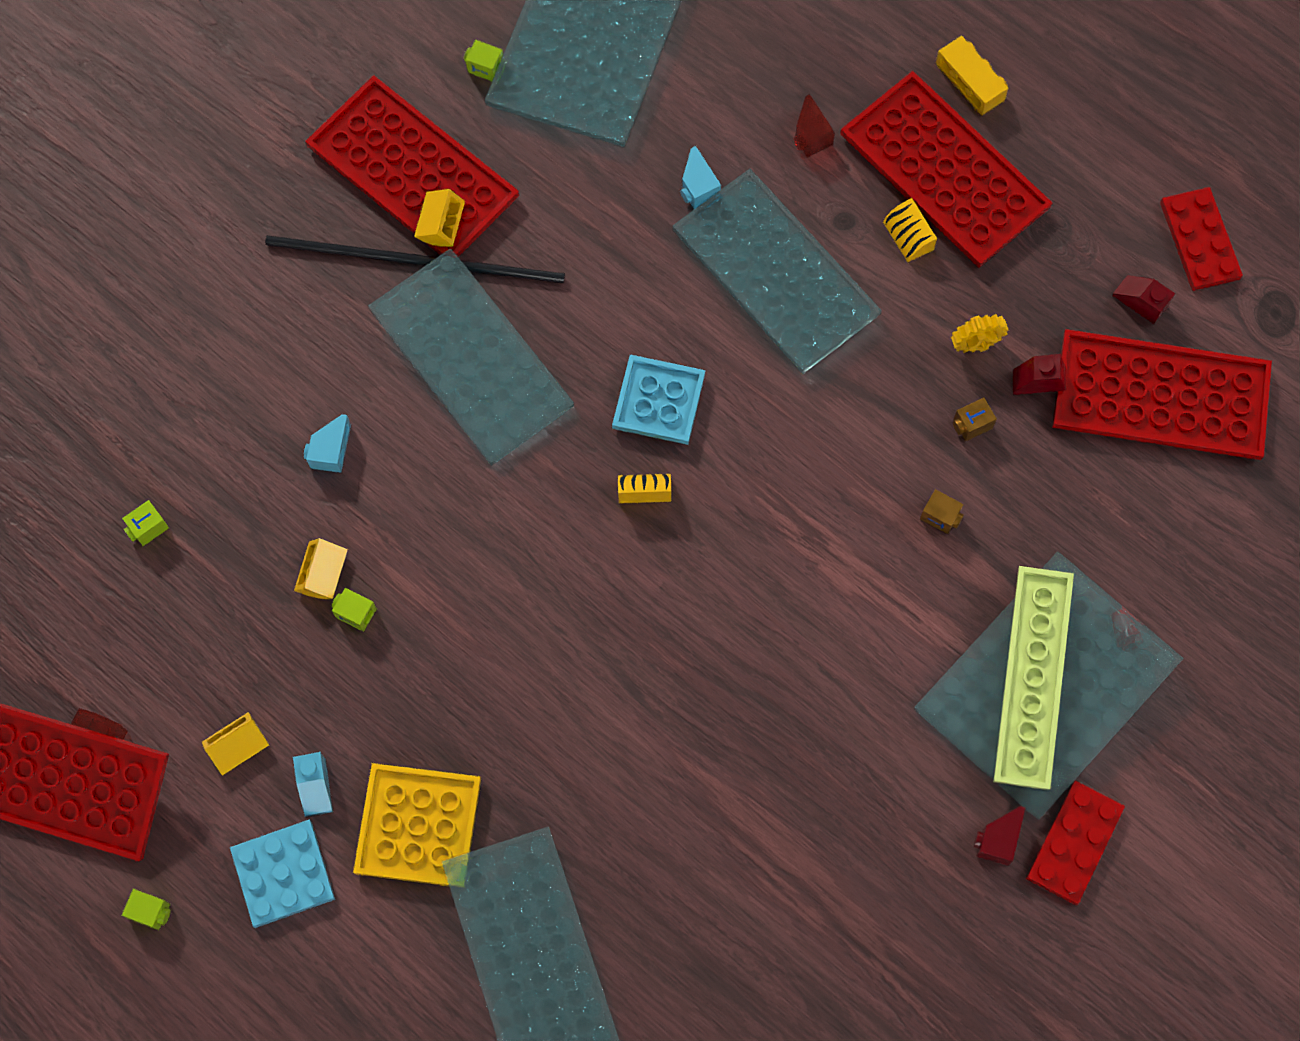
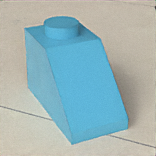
[680,146,721,210]
[304,414,351,473]
[293,752,333,817]

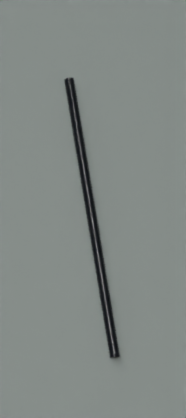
[265,235,565,283]

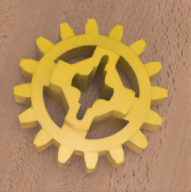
[951,314,1009,353]

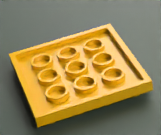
[353,763,481,888]

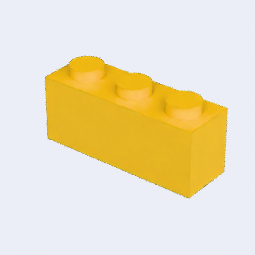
[936,36,1008,116]

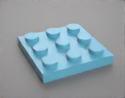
[612,355,705,445]
[230,819,335,928]

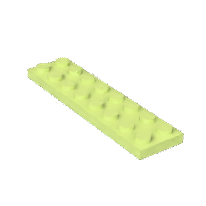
[993,566,1074,790]

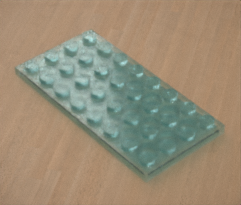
[673,169,882,374]
[368,248,574,466]
[442,827,619,1041]

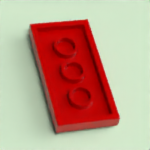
[1160,187,1243,291]
[1026,780,1125,906]

